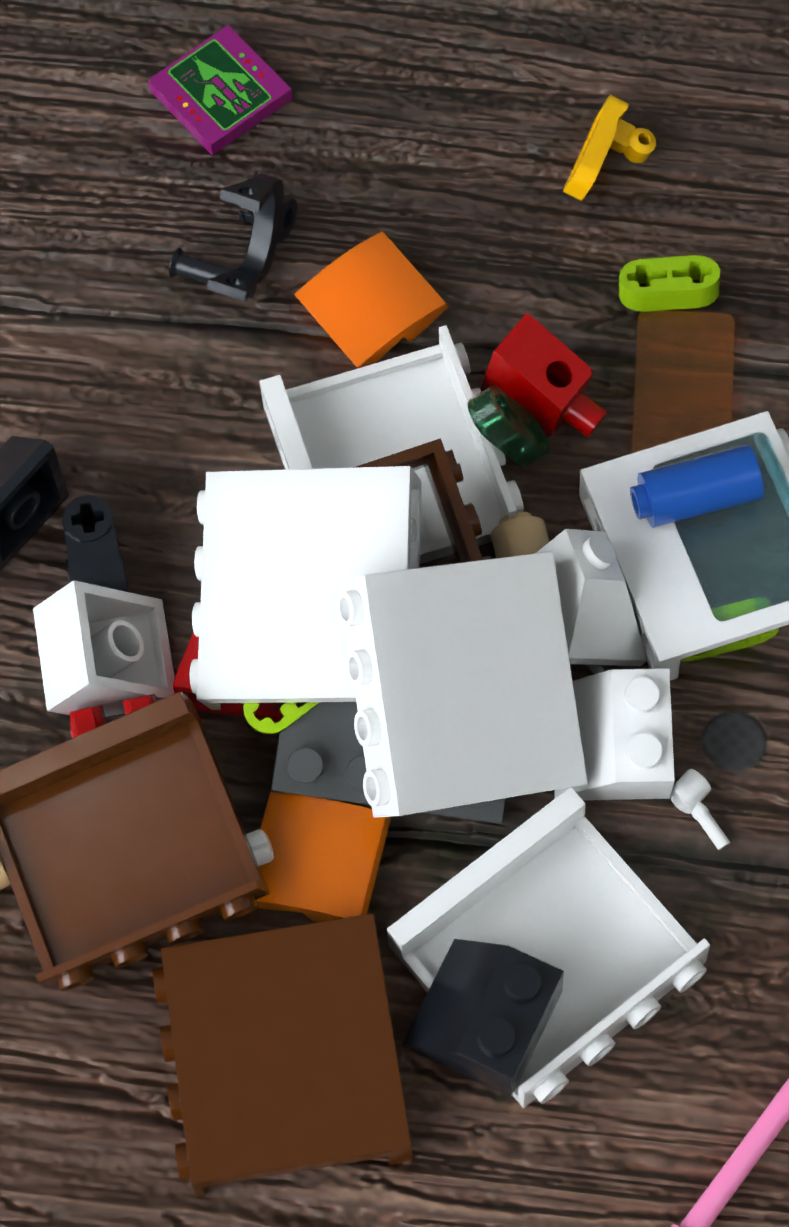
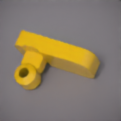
[563,94,656,201]

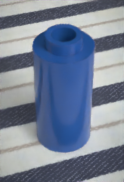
[630,444,764,528]

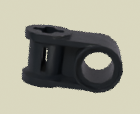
[63,495,128,592]

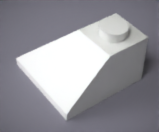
[535,529,647,666]

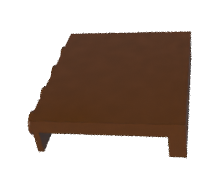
[0,691,270,991]
[153,913,413,1197]

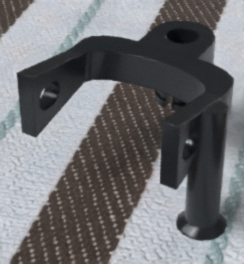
[169,173,298,302]

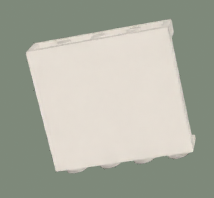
[259,325,524,564]
[189,466,422,710]
[337,552,588,818]
[387,787,710,1109]

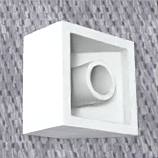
[33,580,175,717]
[554,668,675,800]

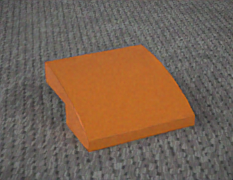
[294,231,450,368]
[255,792,391,922]

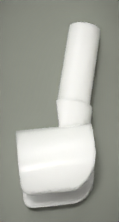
[671,769,730,850]

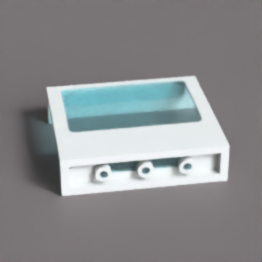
[579,411,789,680]

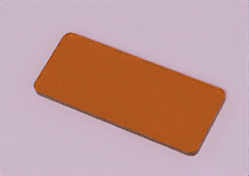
[631,310,735,530]

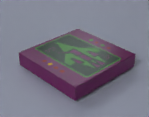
[148,25,293,156]

